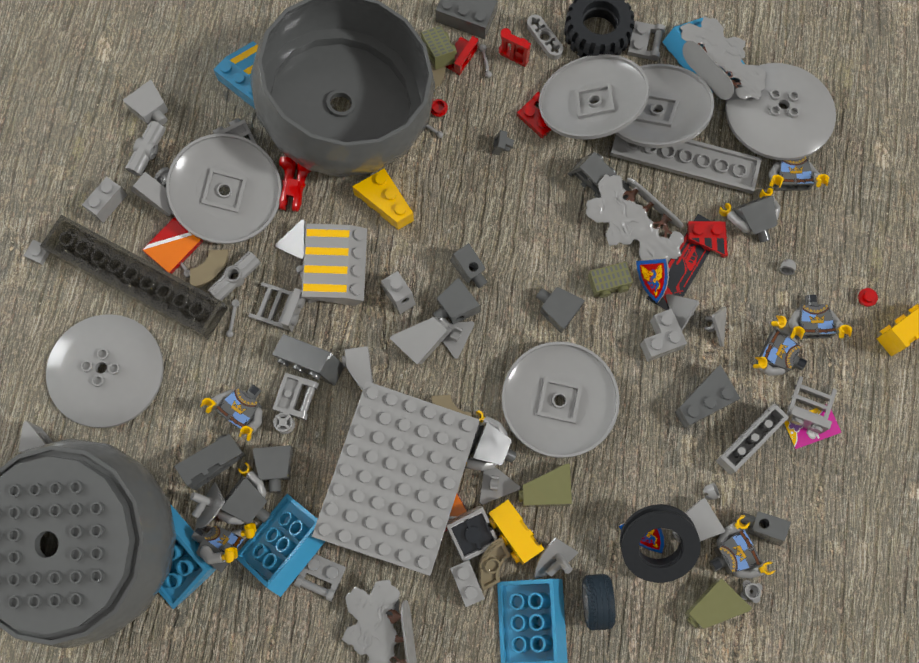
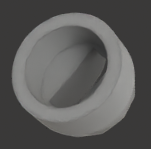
[780,259,796,275]
[703,483,720,500]

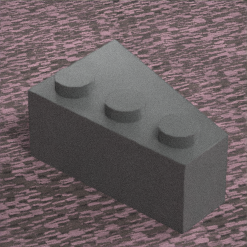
[567,152,632,200]
[273,334,344,386]

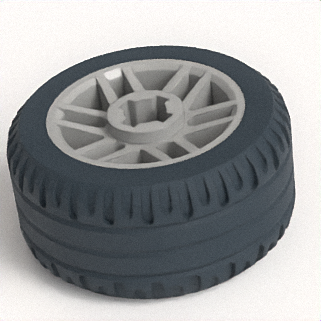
[582,574,616,631]

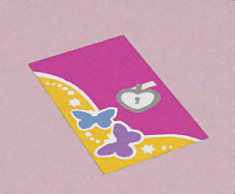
[784,405,842,449]

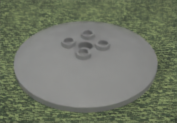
[539,54,649,140]
[725,63,836,161]
[615,64,714,148]
[166,133,281,244]
[46,314,164,428]
[502,342,620,458]

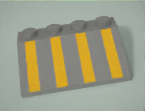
[301,224,367,306]

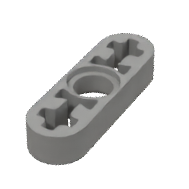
[527,14,563,60]

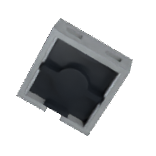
[446,505,497,562]

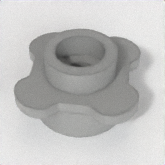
[740,580,763,603]

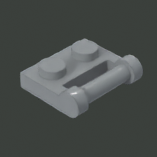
[627,21,665,61]
[272,373,319,420]
[294,554,347,602]

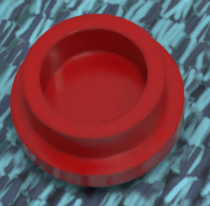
[431,99,448,117]
[858,288,878,307]

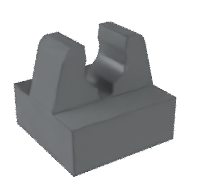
[492,130,514,155]

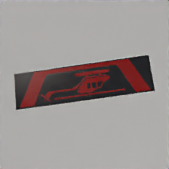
[647,214,711,310]

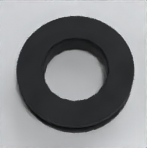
[620,504,701,583]

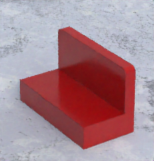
[446,36,479,75]

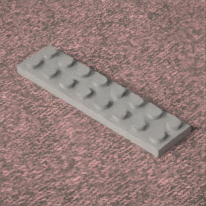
[610,135,762,194]

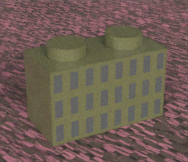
[421,26,457,70]
[588,262,633,298]

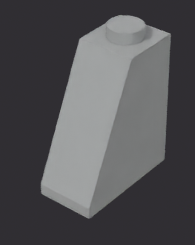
[131,172,174,217]
[390,317,452,364]

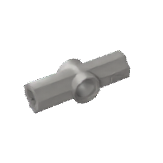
[125,121,166,176]
[208,251,261,302]

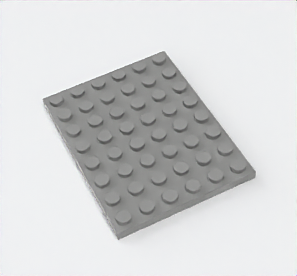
[312,381,480,576]

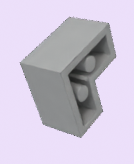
[640,309,687,362]

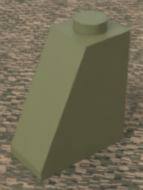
[518,464,572,507]
[684,578,752,629]

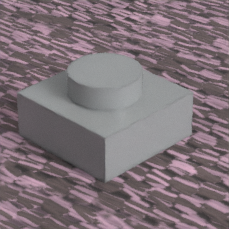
[23,240,52,265]

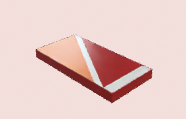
[142,217,204,275]

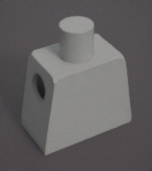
[123,80,168,125]
[381,271,416,314]
[672,498,725,542]

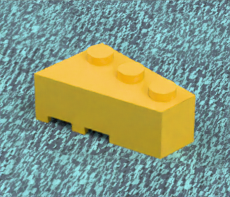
[352,168,414,230]
[876,303,919,356]
[488,500,544,565]

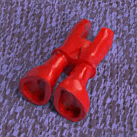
[279,157,311,212]

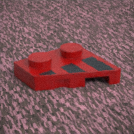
[687,221,728,258]

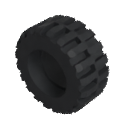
[564,0,635,58]

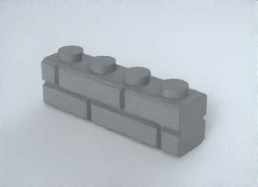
[716,403,789,475]

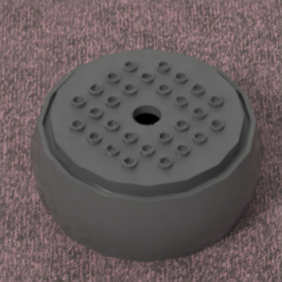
[250,0,435,177]
[0,438,176,648]

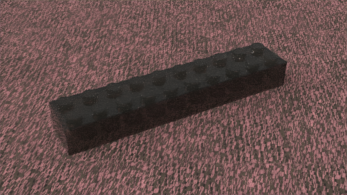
[40,215,228,340]

